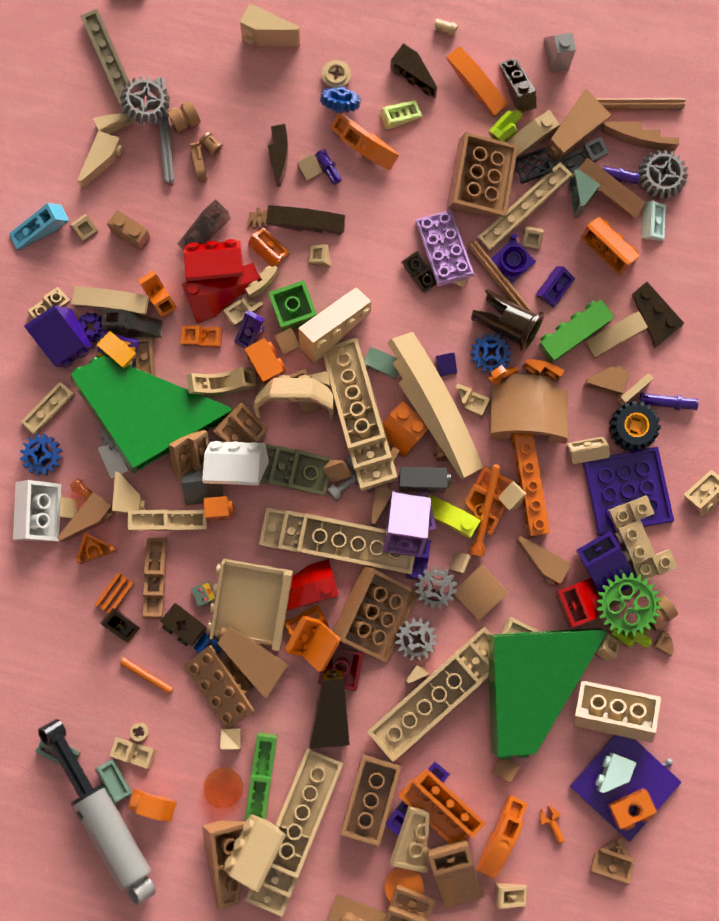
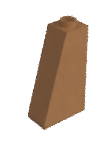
[547,88,611,161]
[216,625,288,698]

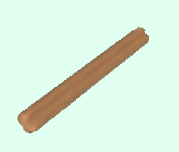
[596,98,685,110]
[468,240,531,312]

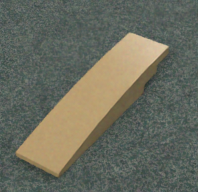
[387,332,483,479]
[323,337,399,491]
[259,507,415,575]
[367,626,491,762]
[245,748,344,917]

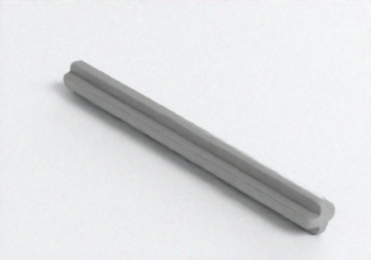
[156,77,174,184]

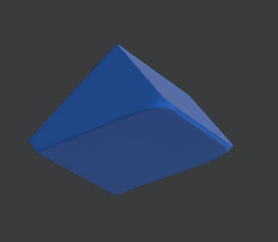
[194,633,222,654]

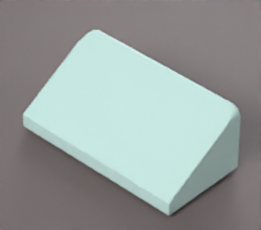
[641,201,666,241]

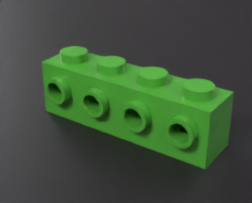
[538,299,615,364]

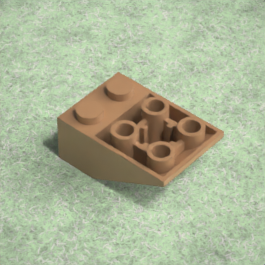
[428,839,483,908]

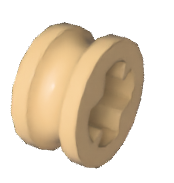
[130,723,149,741]

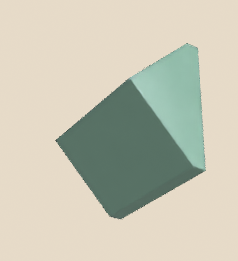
[569,169,600,218]

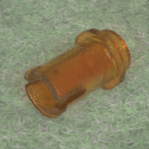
[70,478,93,502]

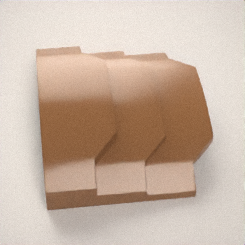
[490,374,568,444]

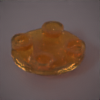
[203,768,243,808]

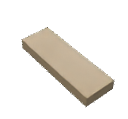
[20,381,75,436]

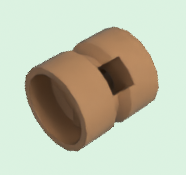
[168,100,201,133]
[646,595,678,631]

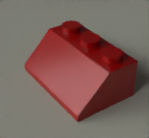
[184,239,243,281]

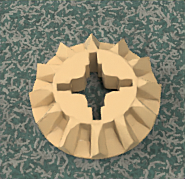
[322,60,351,88]

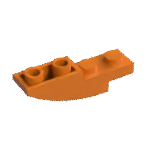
[330,113,400,170]
[476,795,528,879]

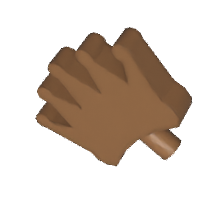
[247,208,267,229]

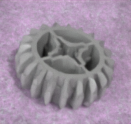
[119,76,170,127]
[637,149,689,200]

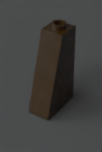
[310,670,350,749]

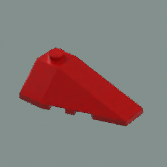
[182,262,260,324]
[287,559,339,611]

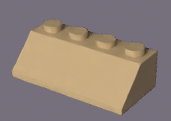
[573,681,661,743]

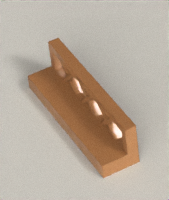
[578,157,646,218]

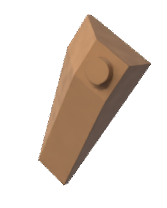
[202,820,245,910]

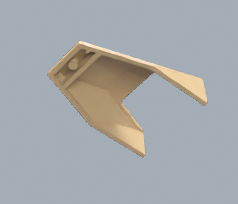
[254,375,334,420]

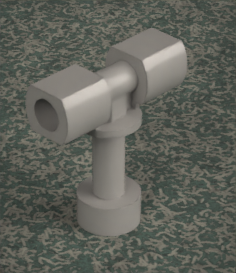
[327,457,376,501]

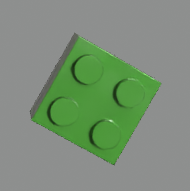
[268,280,317,332]

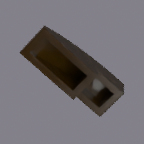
[268,124,288,187]

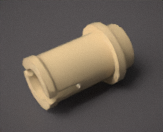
[434,18,458,37]

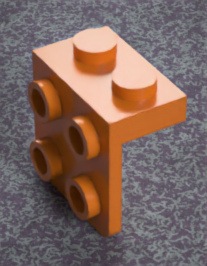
[284,616,340,672]

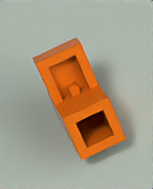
[138,270,177,318]
[128,789,177,822]

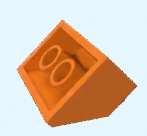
[581,217,640,276]

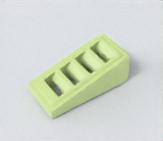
[380,100,422,130]

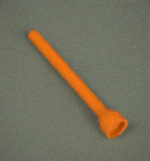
[469,464,500,557]

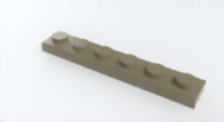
[80,9,138,109]

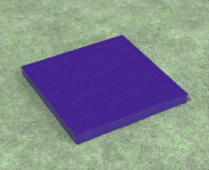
[583,447,674,536]
[570,735,682,842]

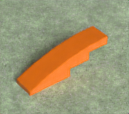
[445,46,508,116]

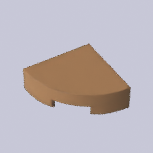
[653,630,674,656]

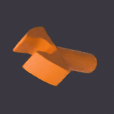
[488,366,519,385]
[540,806,564,844]

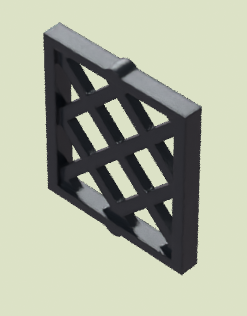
[515,147,553,184]

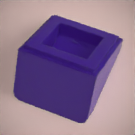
[435,352,458,377]

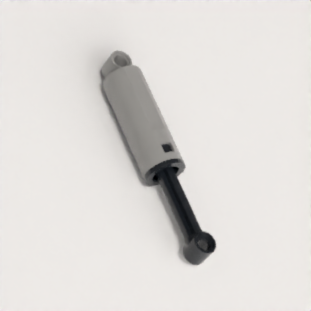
[38,719,156,905]

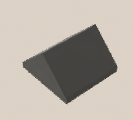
[182,469,224,505]

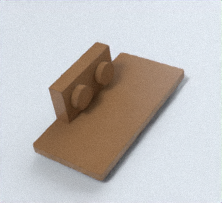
[184,645,254,729]

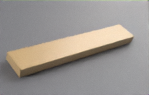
[477,162,572,252]

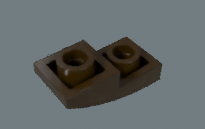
[401,251,437,293]

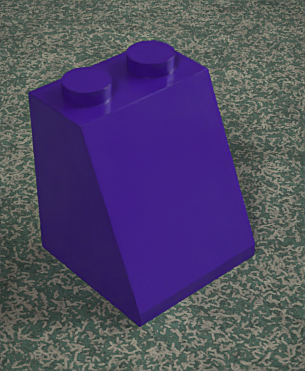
[25,305,93,368]

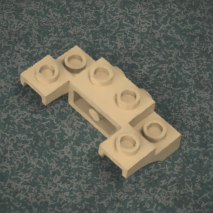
[607,496,677,581]

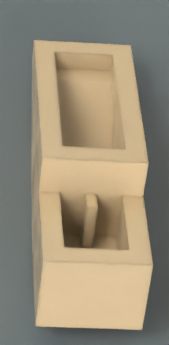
[585,311,648,358]

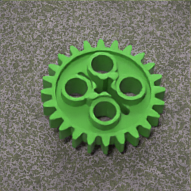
[597,573,662,637]

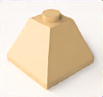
[112,472,146,516]

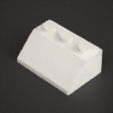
[202,441,269,485]
[13,480,61,542]

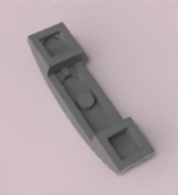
[533,137,609,180]

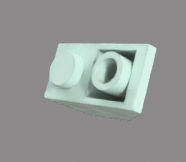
[595,752,636,793]

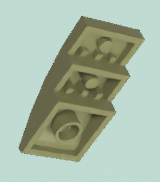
[257,442,334,496]

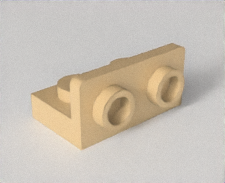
[684,470,719,516]

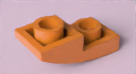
[523,359,565,380]

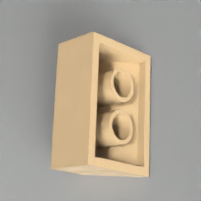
[224,814,286,892]

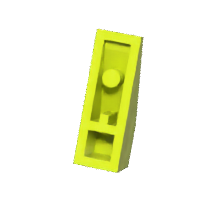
[429,494,481,539]

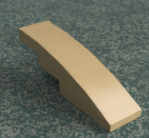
[71,286,150,315]

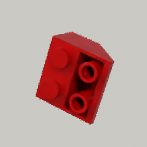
[555,578,603,628]

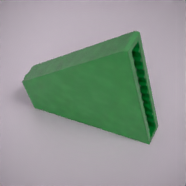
[71,355,232,474]
[488,628,606,759]

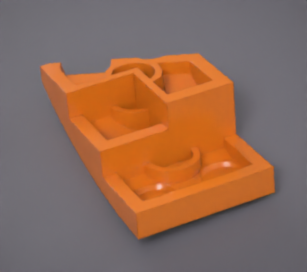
[465,466,519,535]

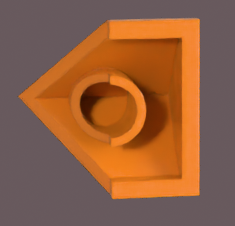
[76,532,117,564]

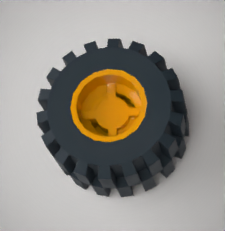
[608,401,661,451]

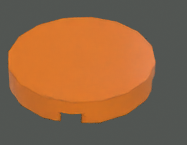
[384,867,424,902]

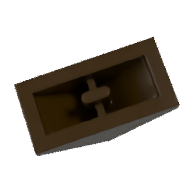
[100,608,140,643]

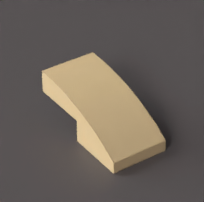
[109,737,156,769]

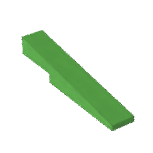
[245,732,278,821]

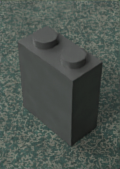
[399,467,451,493]

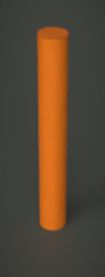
[120,658,174,695]

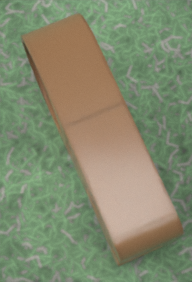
[190,142,207,181]

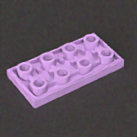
[416,210,474,287]

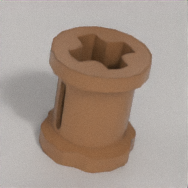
[199,132,223,157]

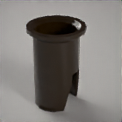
[471,289,544,352]

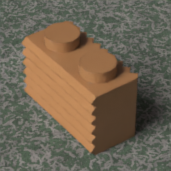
[107,210,151,250]

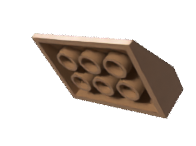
[447,132,518,217]
[332,566,419,663]

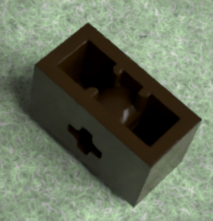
[160,603,207,647]

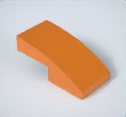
[180,325,222,347]

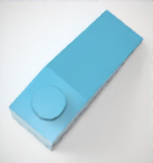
[9,203,69,250]

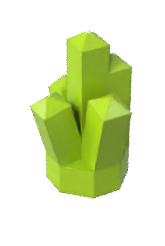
[488,109,523,142]
[611,618,652,648]

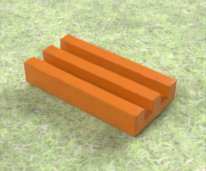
[95,572,135,613]

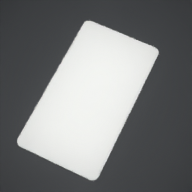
[98,444,128,478]

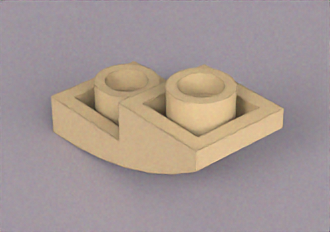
[246,265,278,300]
[28,287,70,319]

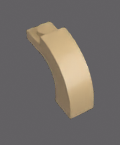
[186,367,257,397]

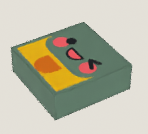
[191,581,216,607]

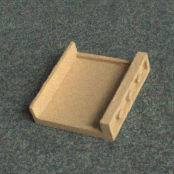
[207,559,293,651]

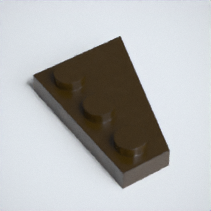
[632,282,684,348]

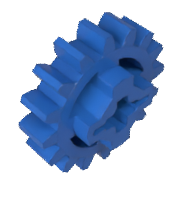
[320,87,361,113]
[470,333,512,375]
[20,434,63,476]

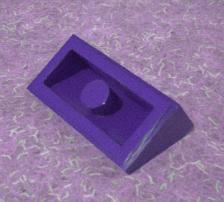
[536,266,575,308]

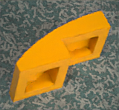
[97,331,137,369]

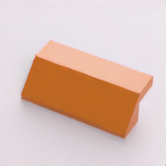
[398,769,486,843]

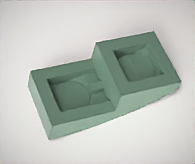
[364,347,399,380]

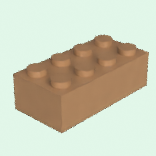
[340,754,401,846]

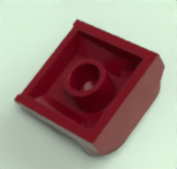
[318,647,364,692]

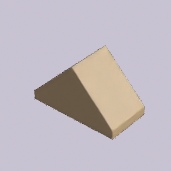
[495,883,527,909]

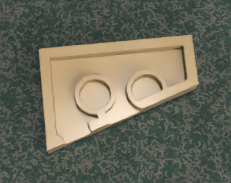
[389,806,429,873]

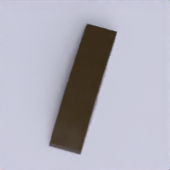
[266,205,345,235]

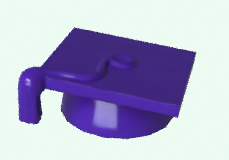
[491,233,536,283]

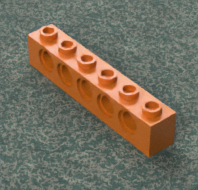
[510,433,550,538]

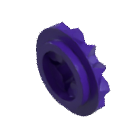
[78,312,106,342]

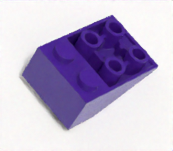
[575,531,636,599]

